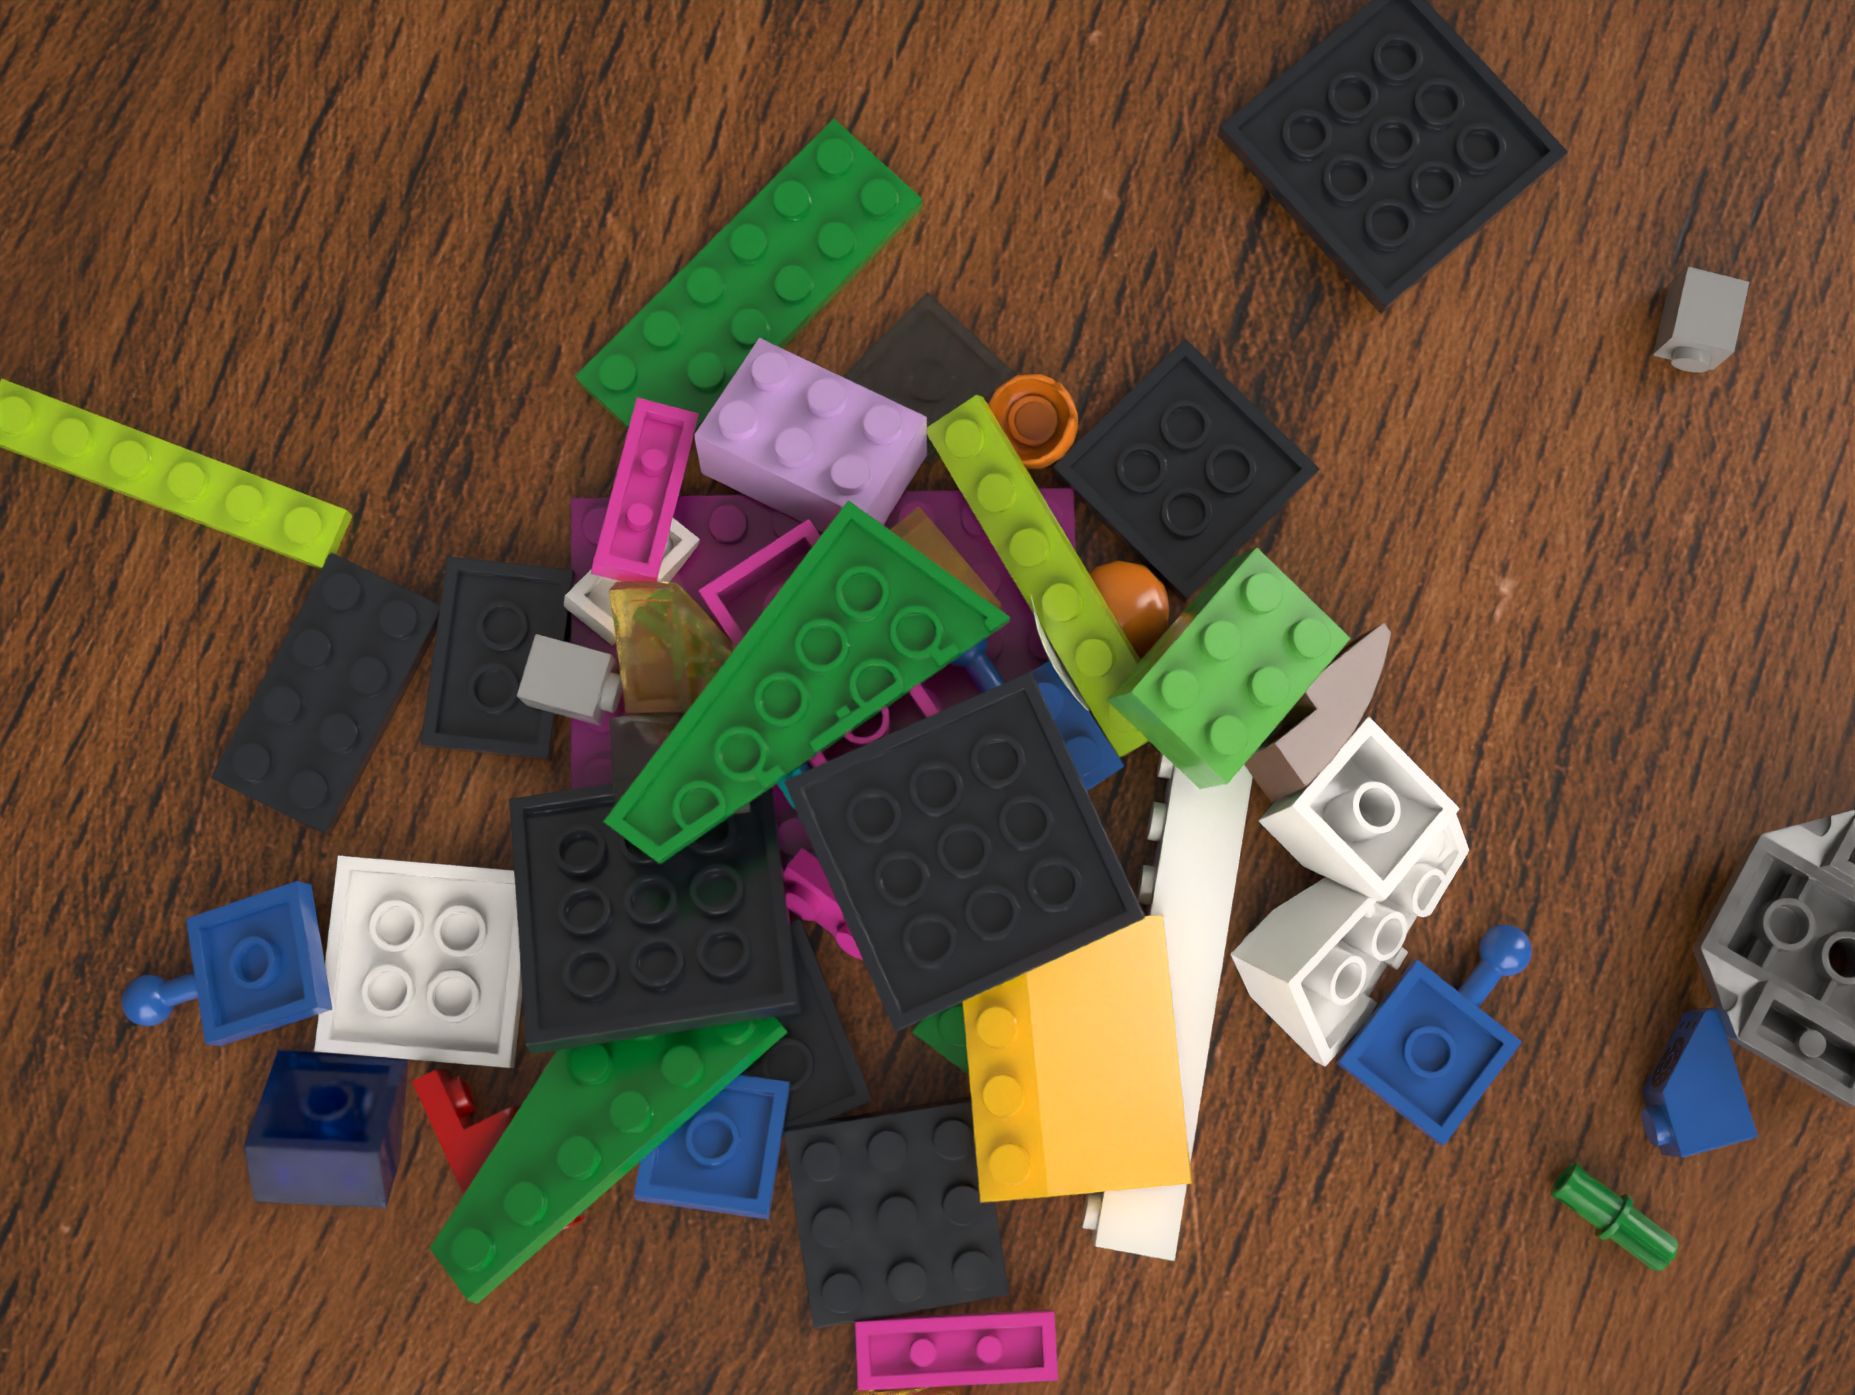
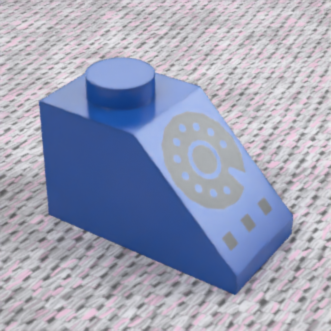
[1641,1008,1758,1158]

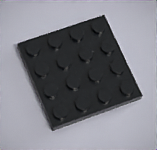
[1217,0,1568,314]
[784,672,1145,1032]
[509,780,801,1054]

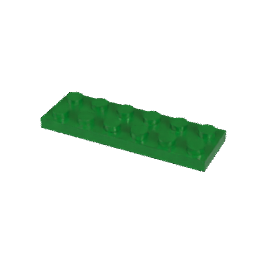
[575,119,923,439]

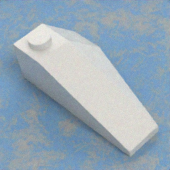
[1231,814,1469,1066]

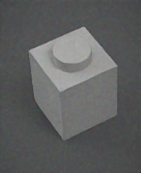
[1653,266,1749,372]
[517,634,625,726]

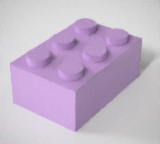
[694,338,927,533]

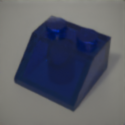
[244,1050,408,1208]

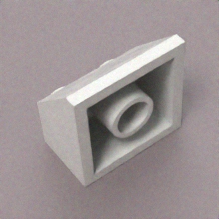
[1259,717,1460,902]

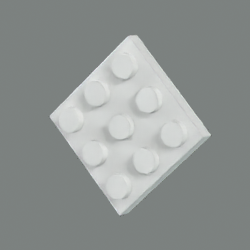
[314,856,522,1068]

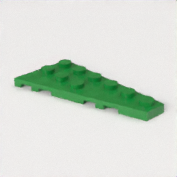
[603,500,1010,864]
[429,1017,788,1304]

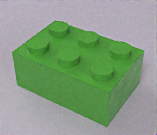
[1107,547,1351,789]

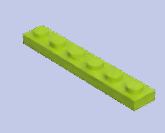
[0,378,353,570]
[927,395,1149,758]

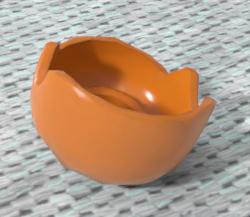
[988,374,1078,469]
[1089,560,1169,659]

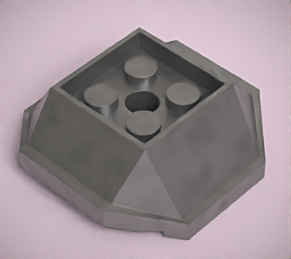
[1692,810,1855,1108]

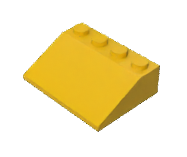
[963,915,1192,1202]

